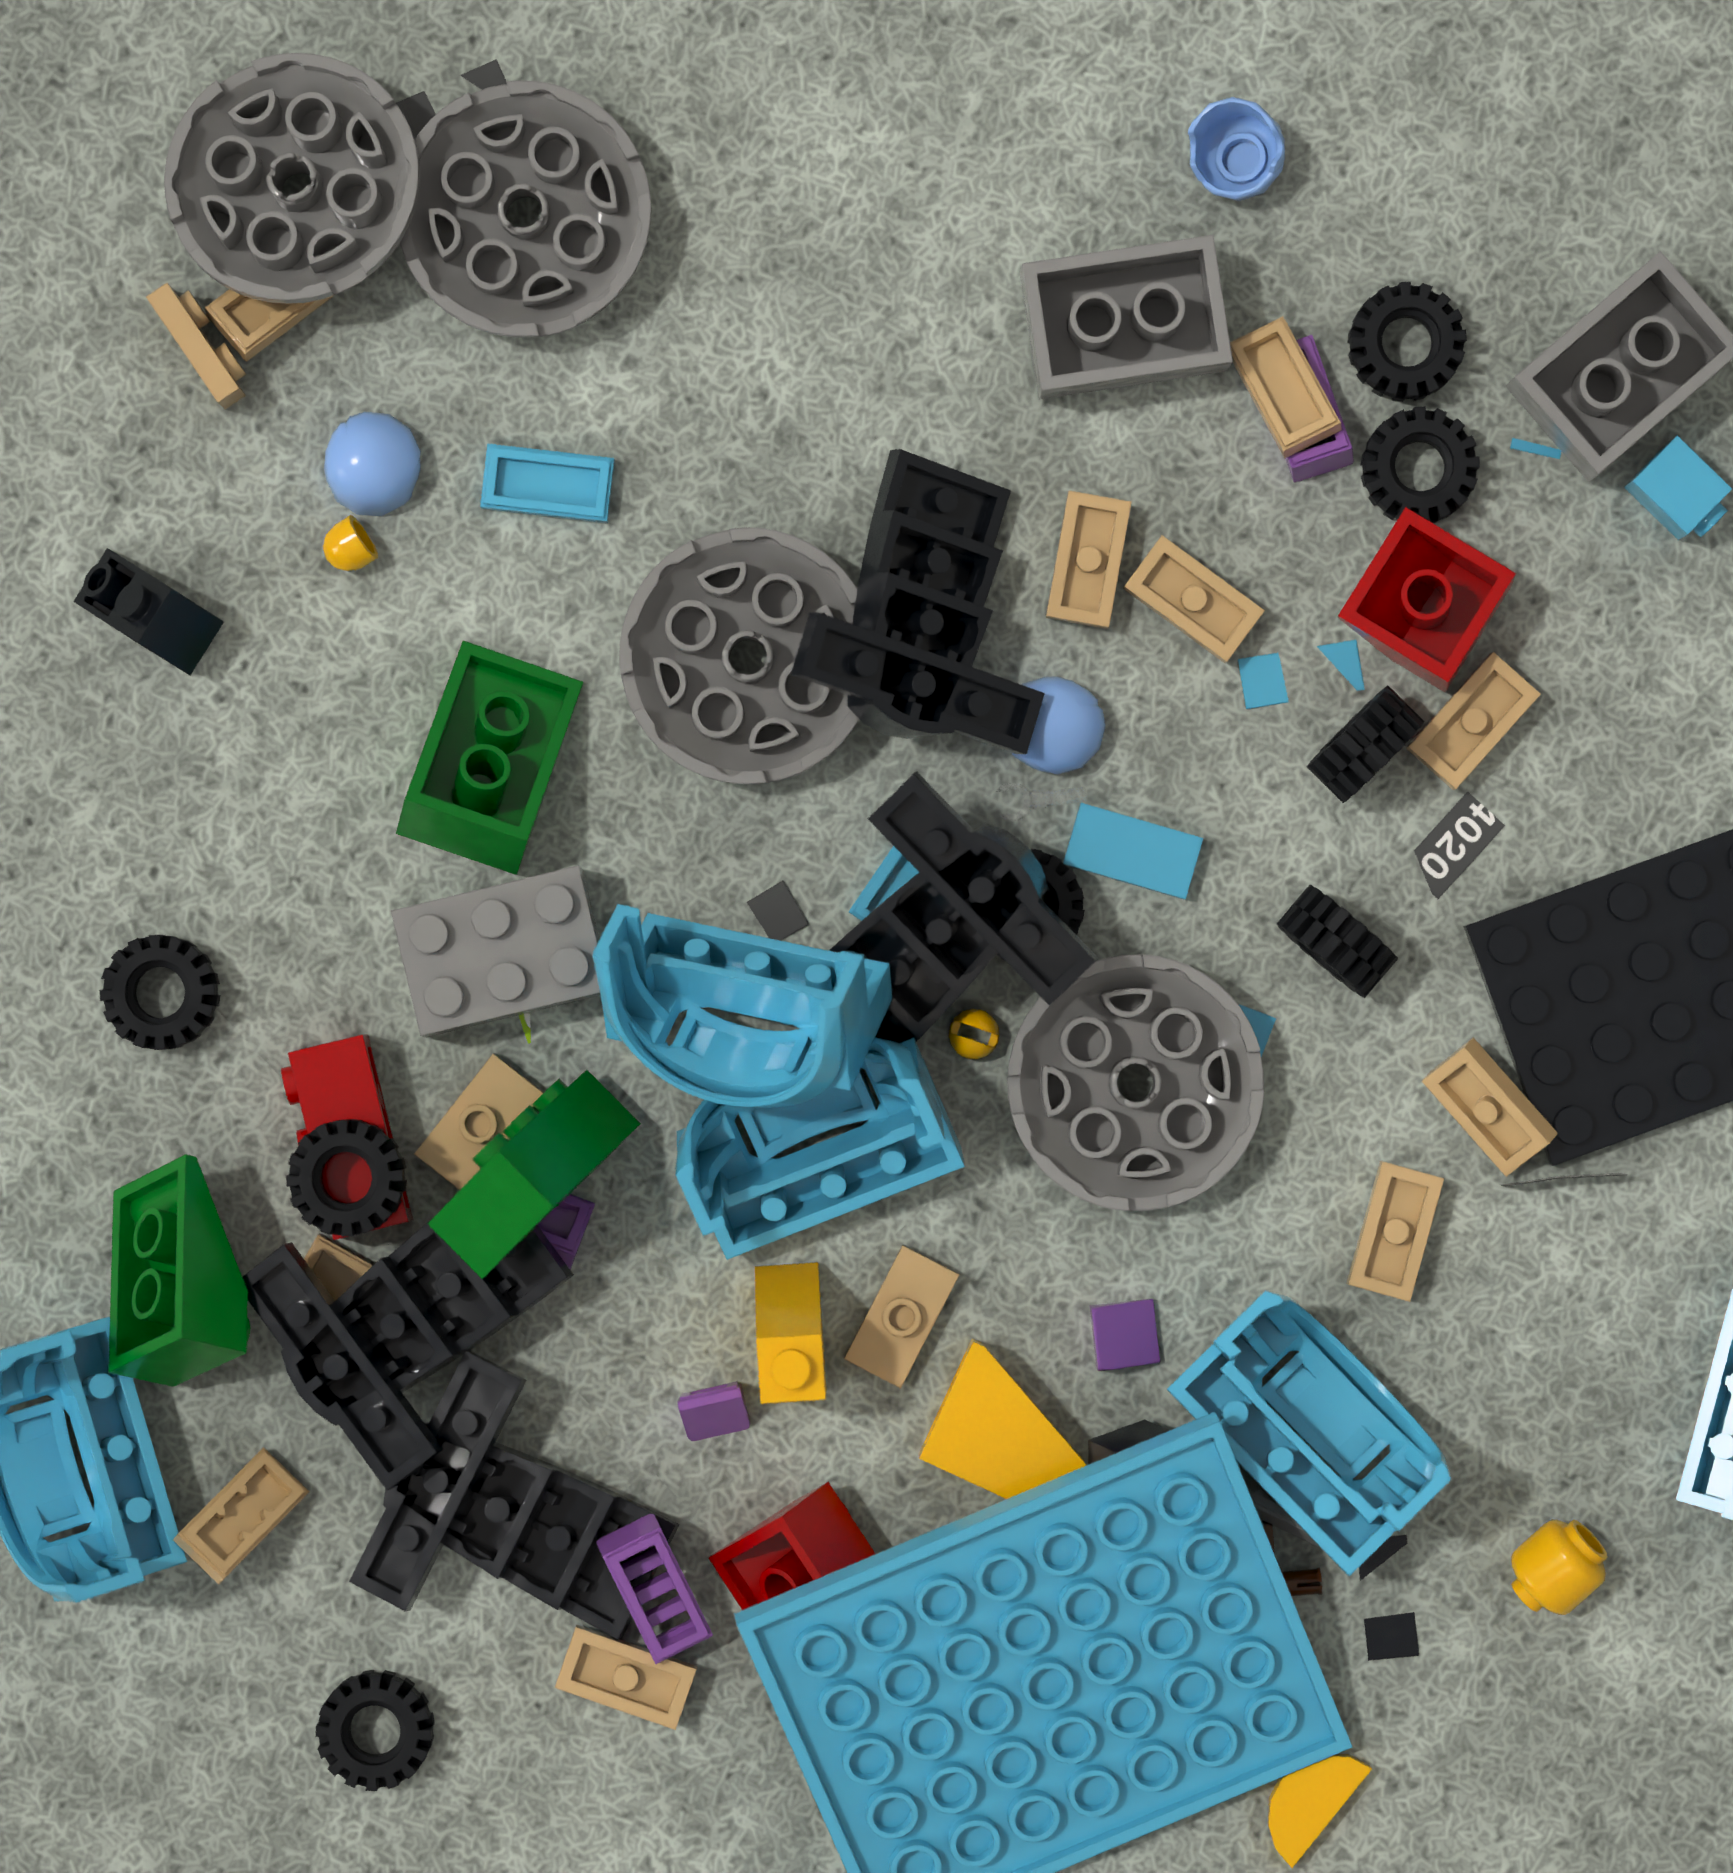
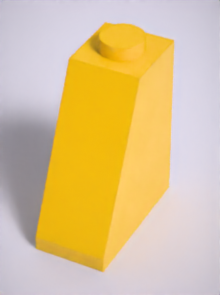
[755,1262,827,1404]
[919,1338,1086,1499]

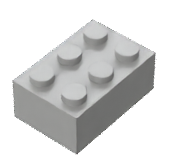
[1020,235,1233,400]
[1505,251,1733,482]
[391,865,601,1037]

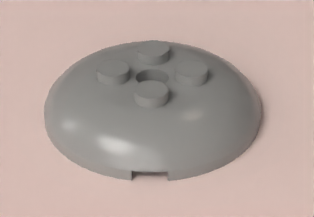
[164,53,420,304]
[394,80,651,338]
[619,527,859,784]
[1007,954,1265,1211]

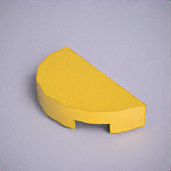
[1267,1753,1372,1868]

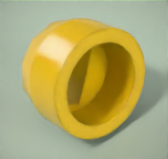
[323,515,378,571]
[948,1009,1000,1060]

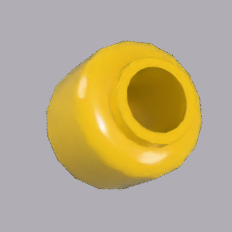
[1511,1519,1608,1615]

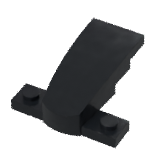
[791,449,1045,754]
[829,772,1098,1043]
[242,1219,574,1491]
[349,1351,680,1640]

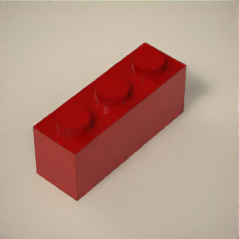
[281,1034,413,1240]

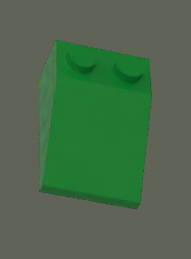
[396,641,583,875]
[108,1154,251,1387]

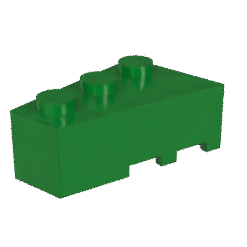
[428,1070,641,1279]

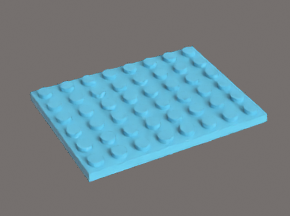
[734,1412,1352,1873]

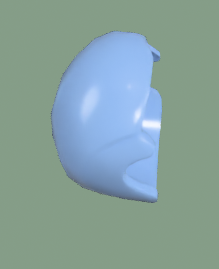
[1188,97,1285,201]
[324,412,421,516]
[1011,676,1106,775]

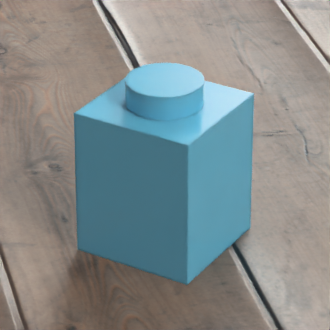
[1624,435,1732,540]

